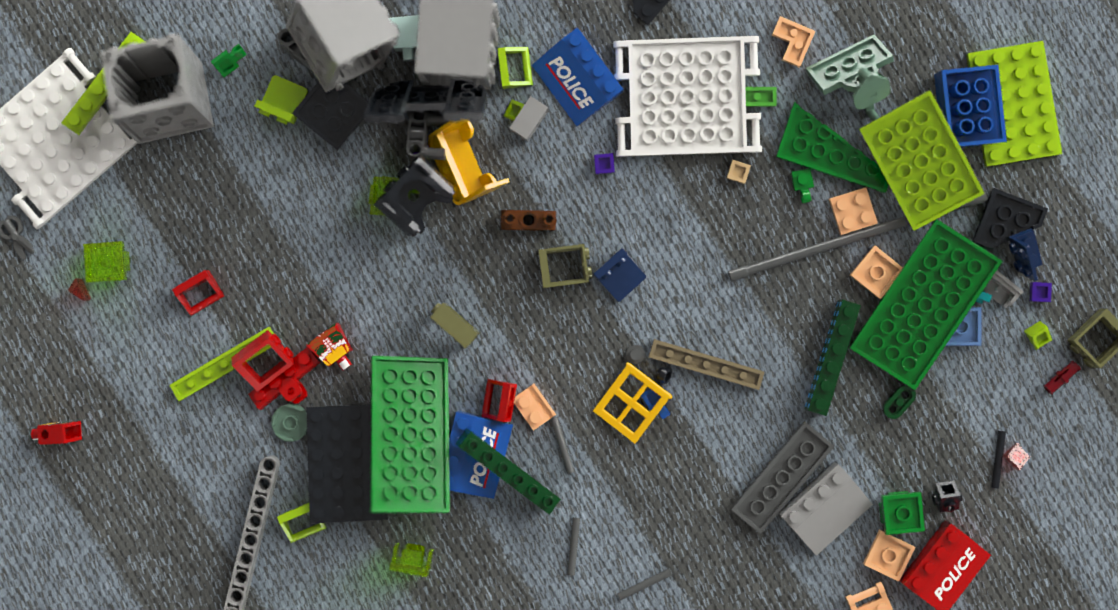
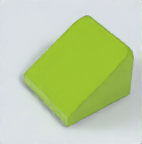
[503,99,525,121]
[1024,321,1052,350]

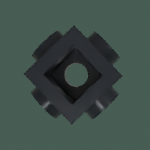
[932,480,962,512]

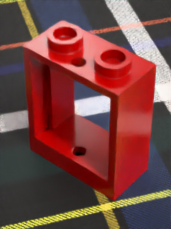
[231,330,294,392]

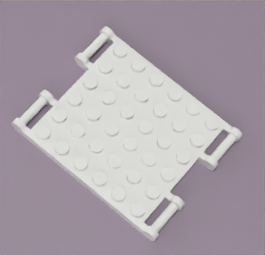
[613,36,762,157]
[0,48,138,229]

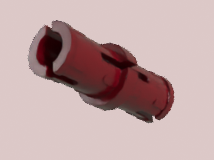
[1043,360,1081,395]

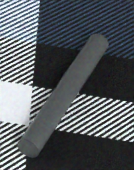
[550,417,575,474]
[567,517,580,576]
[617,568,672,601]

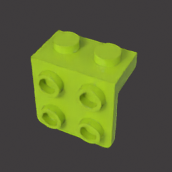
[254,75,308,125]

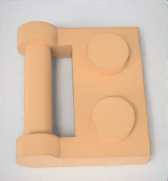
[845,581,893,610]

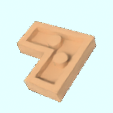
[772,16,815,68]

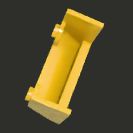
[428,120,509,205]

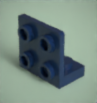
[1009,228,1043,282]
[593,248,646,302]

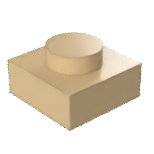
[726,160,751,184]

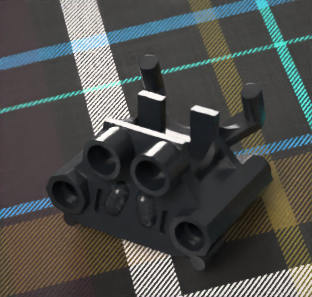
[374,155,455,237]

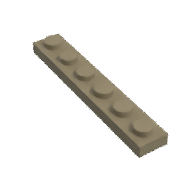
[648,339,764,390]

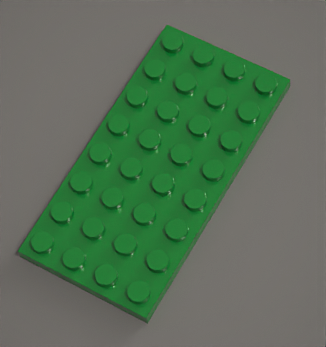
[849,219,1003,390]
[370,355,450,513]

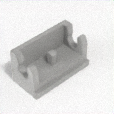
[509,96,549,142]
[983,270,1024,308]

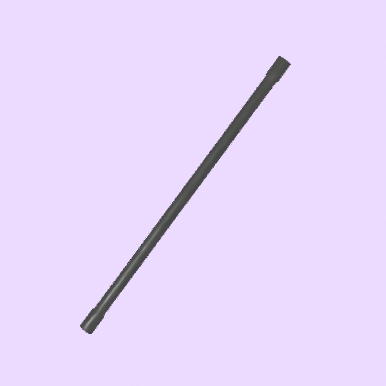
[728,191,988,282]

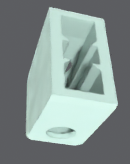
[390,15,419,61]

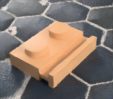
[514,384,556,431]

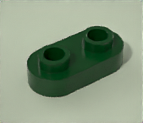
[882,385,916,419]

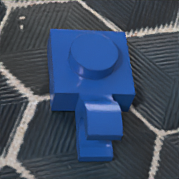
[641,389,670,419]

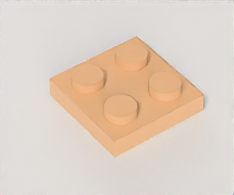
[829,187,878,235]
[850,245,903,299]
[863,529,916,582]

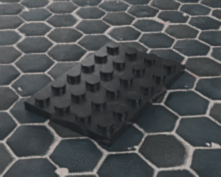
[306,404,388,524]

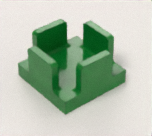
[879,491,925,535]

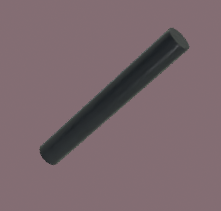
[991,430,1006,489]

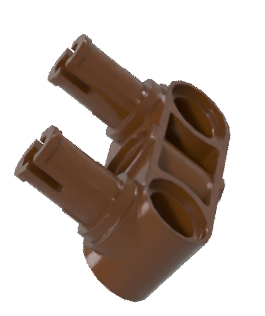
[500,210,557,231]

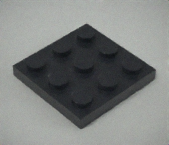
[292,81,368,151]

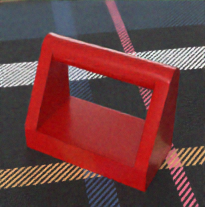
[172,270,224,316]
[481,379,517,422]

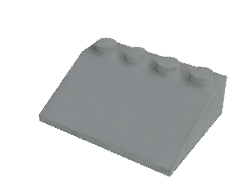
[778,462,873,556]

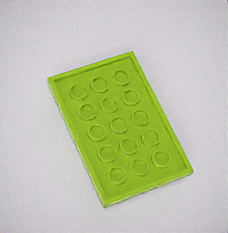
[966,41,1062,167]
[859,90,985,231]

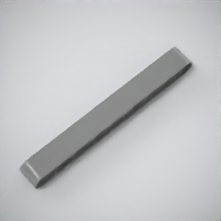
[224,455,280,610]

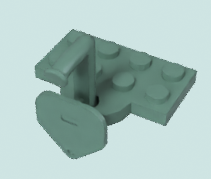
[806,34,894,121]

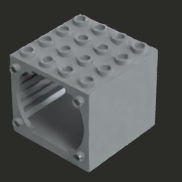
[286,0,399,92]
[415,0,500,90]
[101,34,214,144]

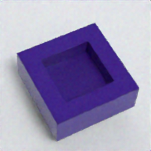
[594,153,615,175]
[1029,282,1052,302]

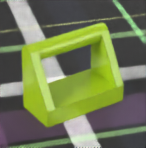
[497,47,533,89]
[277,503,327,543]

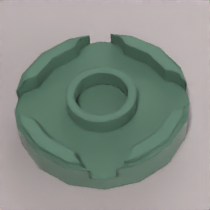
[271,404,307,442]

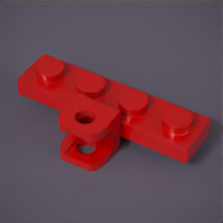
[248,347,321,410]

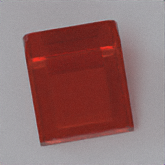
[68,278,91,301]
[1003,443,1030,470]

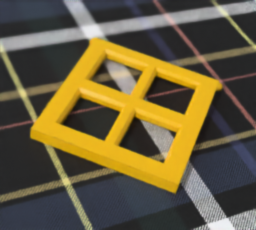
[593,363,672,444]

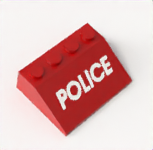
[900,520,991,610]

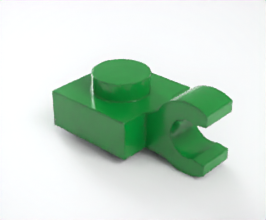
[211,44,246,78]
[791,168,814,204]

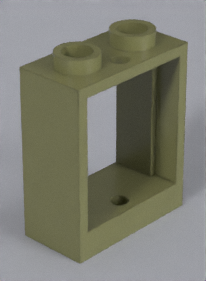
[538,244,592,288]
[430,303,480,348]
[1067,309,1118,369]

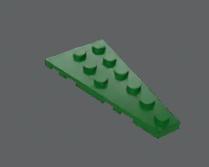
[776,102,888,193]

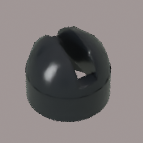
[655,367,672,384]

